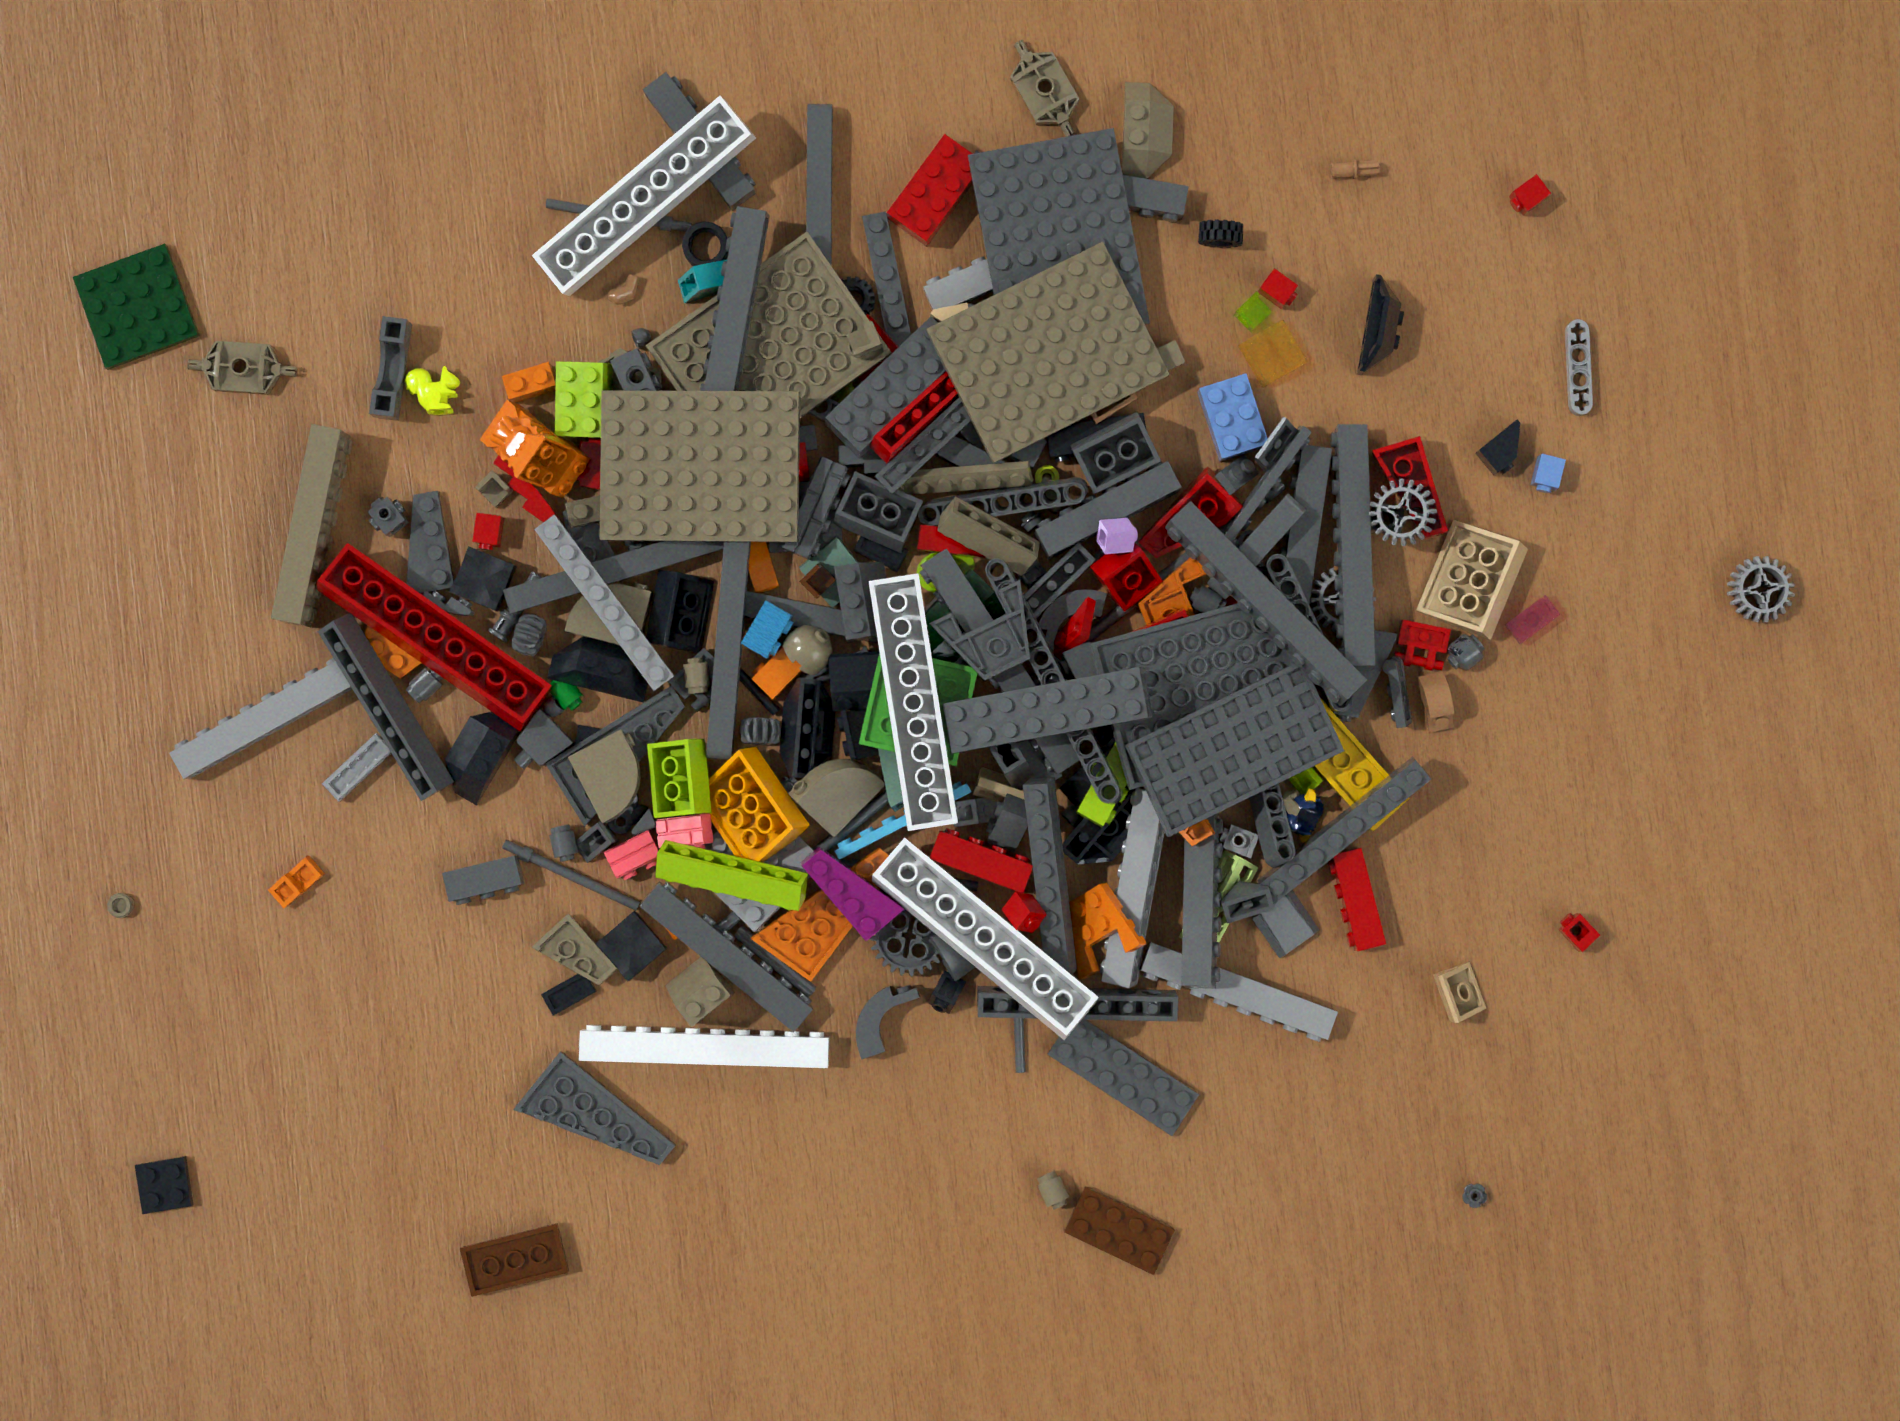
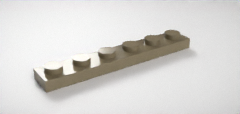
[897,461,1033,495]

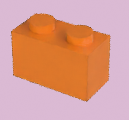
[502,362,556,403]
[751,646,803,700]

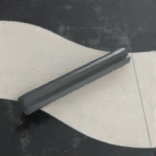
[735,927,816,997]

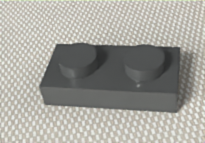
[1215,454,1259,495]

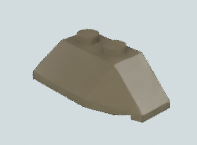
[1122,82,1174,179]

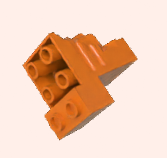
[480,400,591,498]

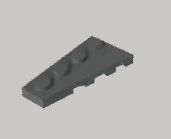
[407,491,454,594]

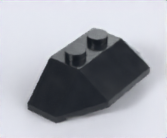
[1357,274,1404,375]
[547,636,648,703]
[779,678,835,778]
[445,712,520,806]
[1062,785,1136,865]

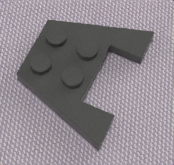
[929,580,1030,681]

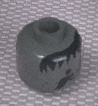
[1447,634,1485,671]

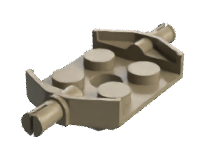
[1010,40,1079,137]
[187,341,297,395]

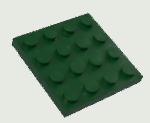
[73,243,200,370]

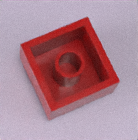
[1090,542,1163,612]

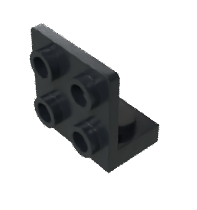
[837,709,879,760]

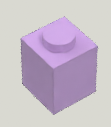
[1096,518,1138,554]

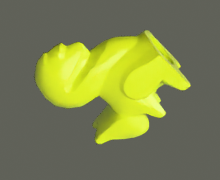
[404,366,460,415]

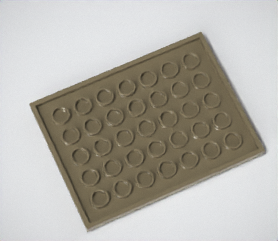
[646,232,892,418]
[926,242,1170,463]
[600,391,800,542]

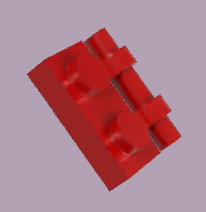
[1394,619,1451,671]

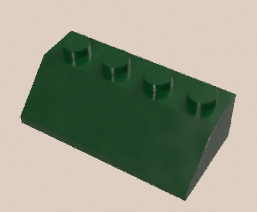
[925,569,1005,663]

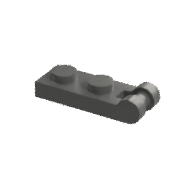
[1383,656,1412,728]

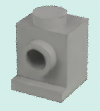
[1219,824,1259,858]

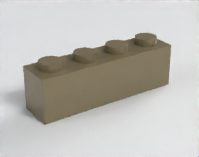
[938,496,1040,576]

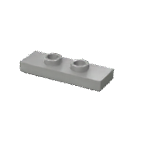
[322,733,392,802]

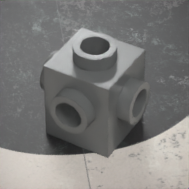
[367,497,409,537]

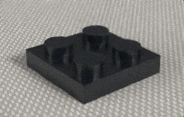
[135,1156,194,1214]

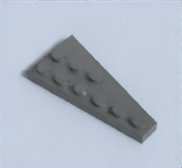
[546,686,685,827]
[513,1051,676,1165]

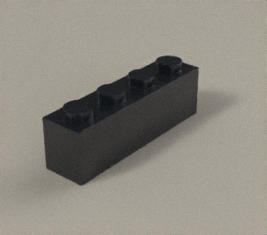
[1046,413,1146,463]

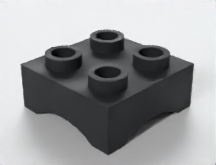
[449,546,517,612]
[596,911,667,981]

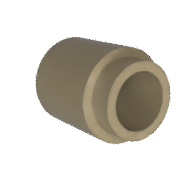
[683,657,710,694]
[1037,1171,1069,1210]

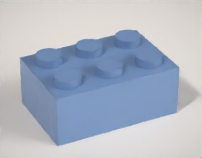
[1197,374,1268,462]

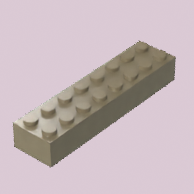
[271,424,352,628]

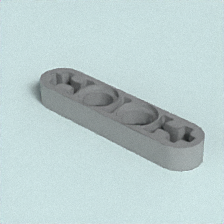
[1565,319,1593,416]

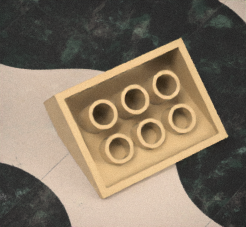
[1416,520,1528,640]

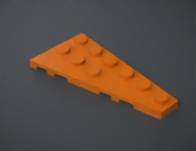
[751,848,889,982]

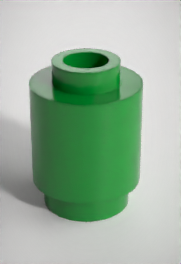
[550,680,584,711]

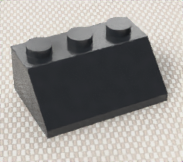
[646,570,715,653]
[828,651,880,712]

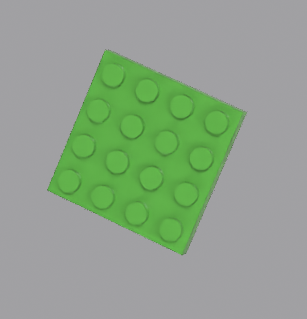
[859,653,977,766]

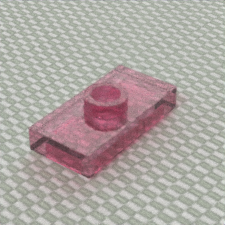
[1505,595,1560,644]

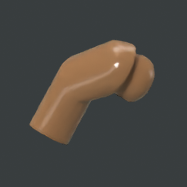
[608,274,640,305]

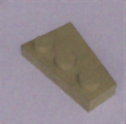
[532,914,618,986]

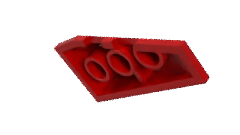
[1139,466,1243,558]

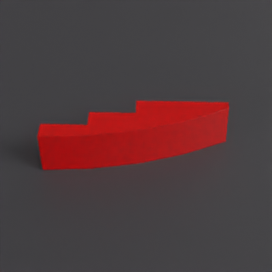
[493,455,562,523]
[917,525,989,560]

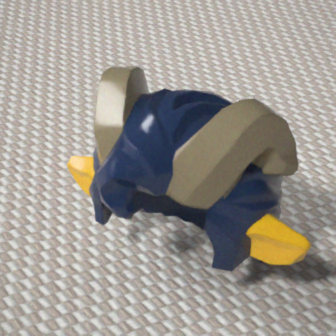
[1282,788,1324,842]

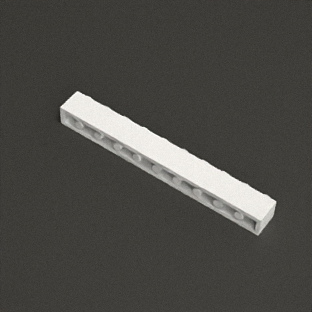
[579,1025,830,1068]

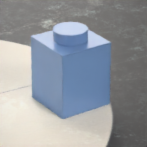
[1530,454,1566,493]

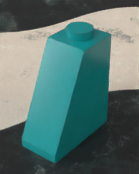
[677,260,727,304]

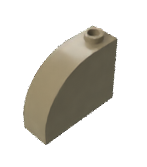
[565,583,653,645]
[568,729,641,824]
[788,759,885,837]

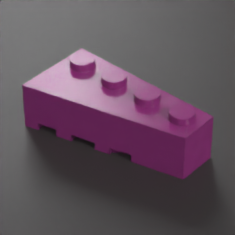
[800,847,904,941]

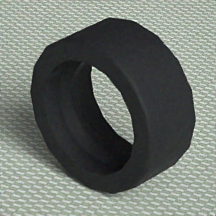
[682,221,729,266]

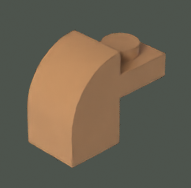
[1418,671,1454,733]

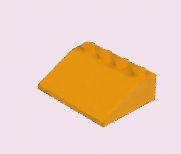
[706,747,810,863]

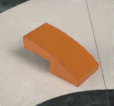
[749,542,779,593]
[268,856,325,908]

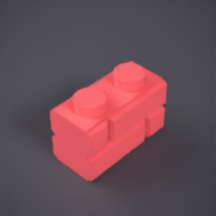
[655,813,714,849]
[604,830,659,881]

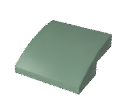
[799,536,859,608]

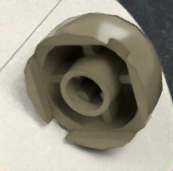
[783,625,833,675]

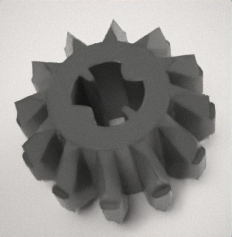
[512,613,547,656]
[740,717,781,745]

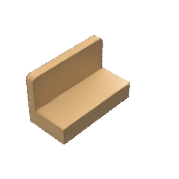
[973,767,1024,803]

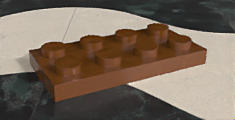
[1064,1186,1175,1275]
[460,1223,569,1297]

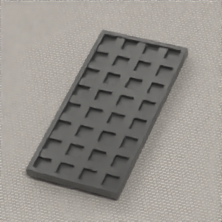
[1125,664,1344,837]

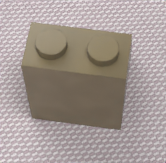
[665,957,735,1027]

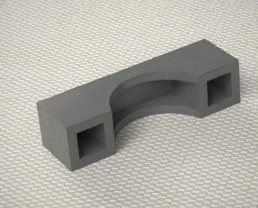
[369,316,412,421]

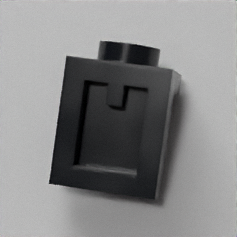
[928,970,966,1014]

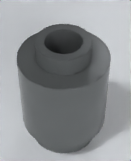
[1189,585,1227,613]
[406,667,443,703]
[549,824,579,862]

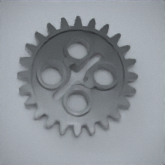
[869,907,940,977]

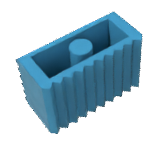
[741,600,794,658]

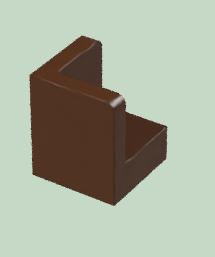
[799,562,836,599]

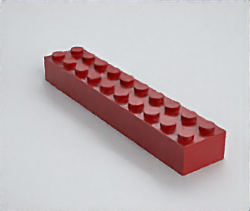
[317,543,552,732]

